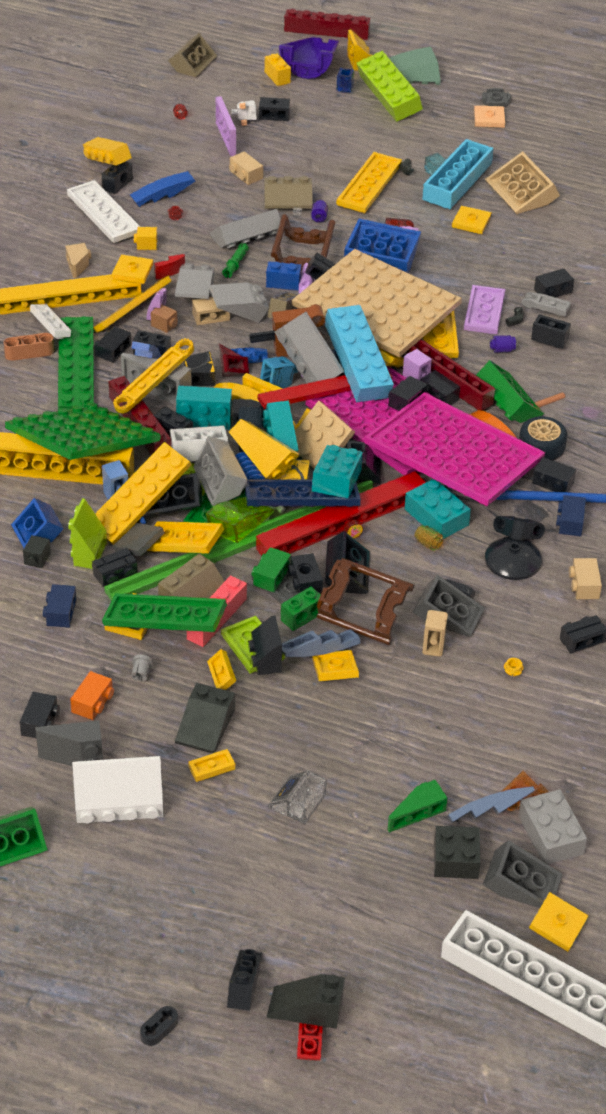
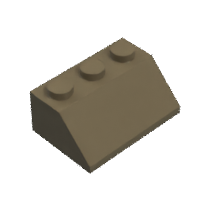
[168,33,217,77]
[264,176,312,209]
[158,553,225,598]

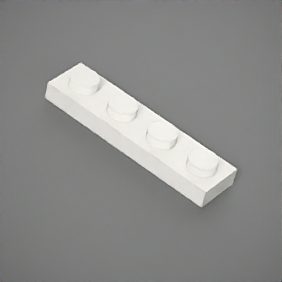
[30,304,71,339]

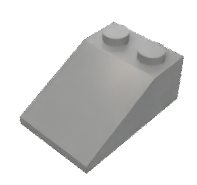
[175,263,215,299]
[209,283,269,323]

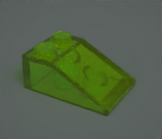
[206,497,274,543]

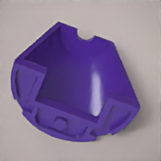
[279,37,339,79]

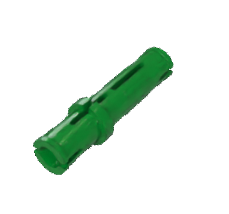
[222,243,249,278]

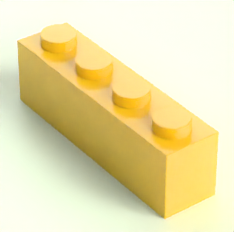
[83,137,132,166]

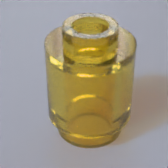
[415,525,443,551]

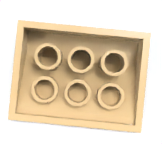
[485,151,560,214]

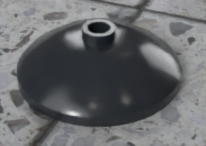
[485,537,542,580]

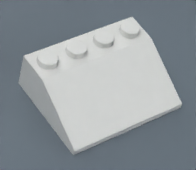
[72,756,163,823]

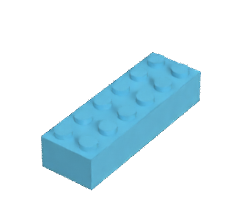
[422,139,494,209]
[324,305,394,403]

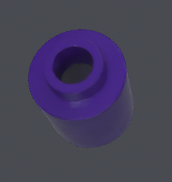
[311,200,328,222]
[490,335,516,353]

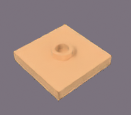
[474,106,505,128]

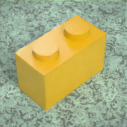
[265,54,291,86]

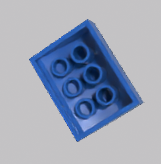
[344,219,421,273]

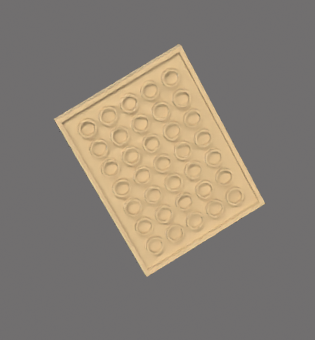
[292,249,462,357]

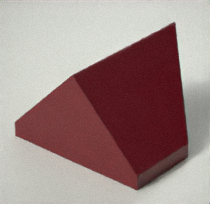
[219,343,249,377]

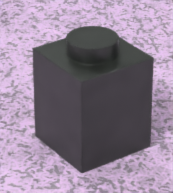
[23,535,51,568]

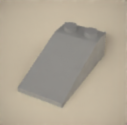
[121,353,191,405]

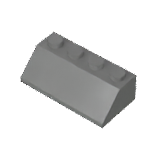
[210,209,281,249]
[275,312,344,384]
[193,436,247,507]

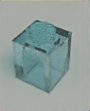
[424,153,446,176]

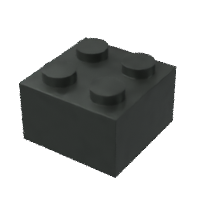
[434,826,481,879]

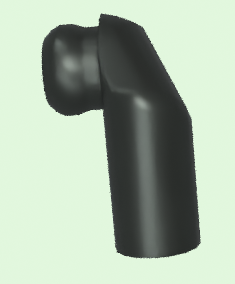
[400,158,414,175]
[505,307,525,326]

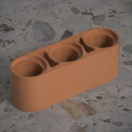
[4,333,55,361]

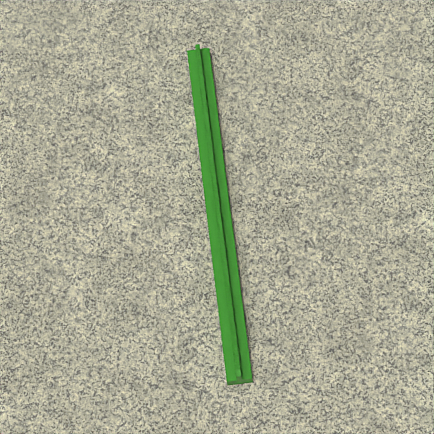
[104,480,373,601]

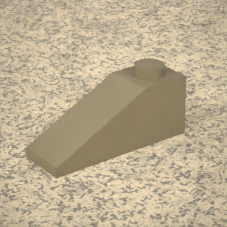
[268,291,298,318]

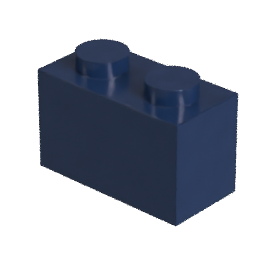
[556,495,586,537]
[43,584,77,628]

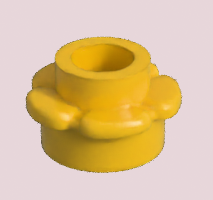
[504,658,524,676]

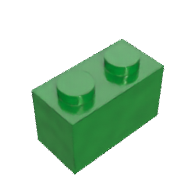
[251,547,291,592]

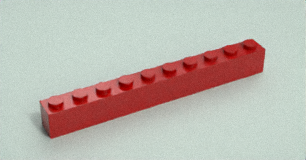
[256,471,426,556]

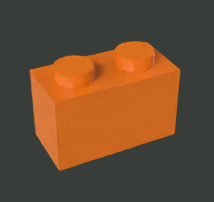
[70,671,114,720]

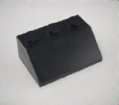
[144,473,203,517]
[325,531,370,594]

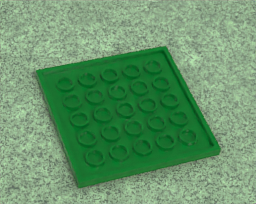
[5,403,160,460]

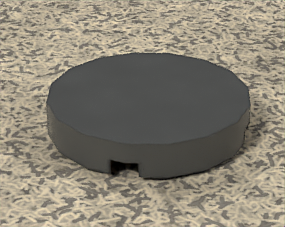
[481,88,511,107]

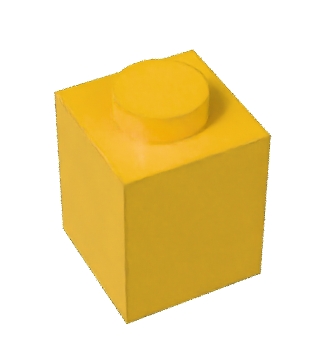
[134,227,157,250]

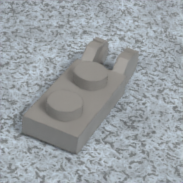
[522,291,571,317]

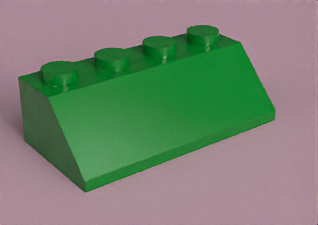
[476,360,544,423]
[0,807,47,866]

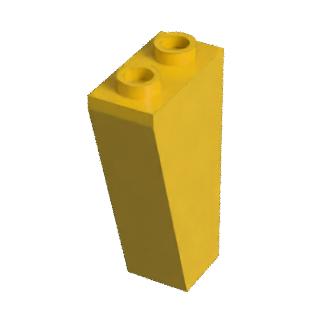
[229,419,300,479]

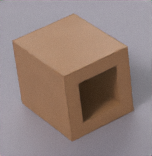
[151,304,178,333]

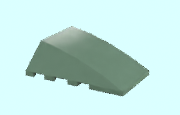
[389,47,441,85]

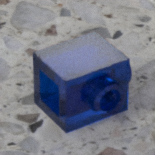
[336,68,354,93]

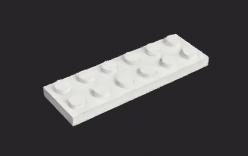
[67,180,140,243]

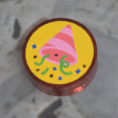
[343,520,363,539]

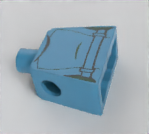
[260,356,299,388]

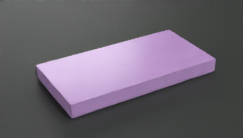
[216,97,236,156]
[464,285,505,335]

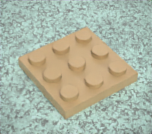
[295,400,355,469]

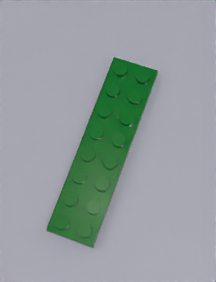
[58,316,94,409]

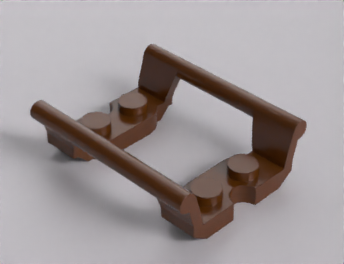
[271,214,336,271]
[317,558,415,645]

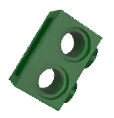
[281,587,321,631]

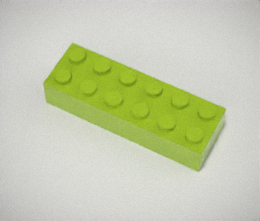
[357,51,423,122]

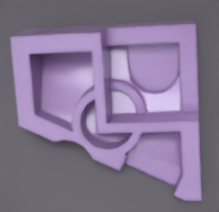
[146,288,167,320]

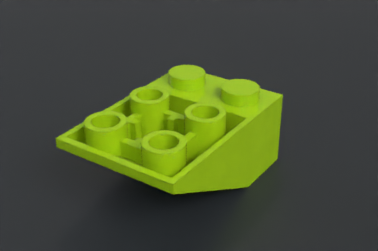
[68,498,107,569]

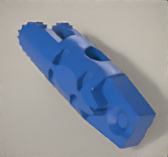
[230,348,268,363]

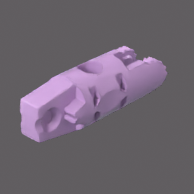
[299,263,315,294]

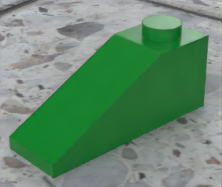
[387,780,448,833]

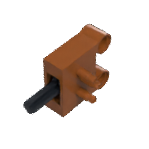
[249,304,325,357]

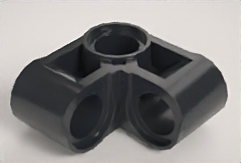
[493,516,545,540]

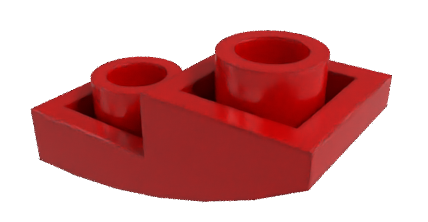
[154,254,185,280]
[297,1023,323,1061]

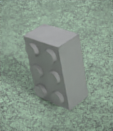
[518,790,587,864]

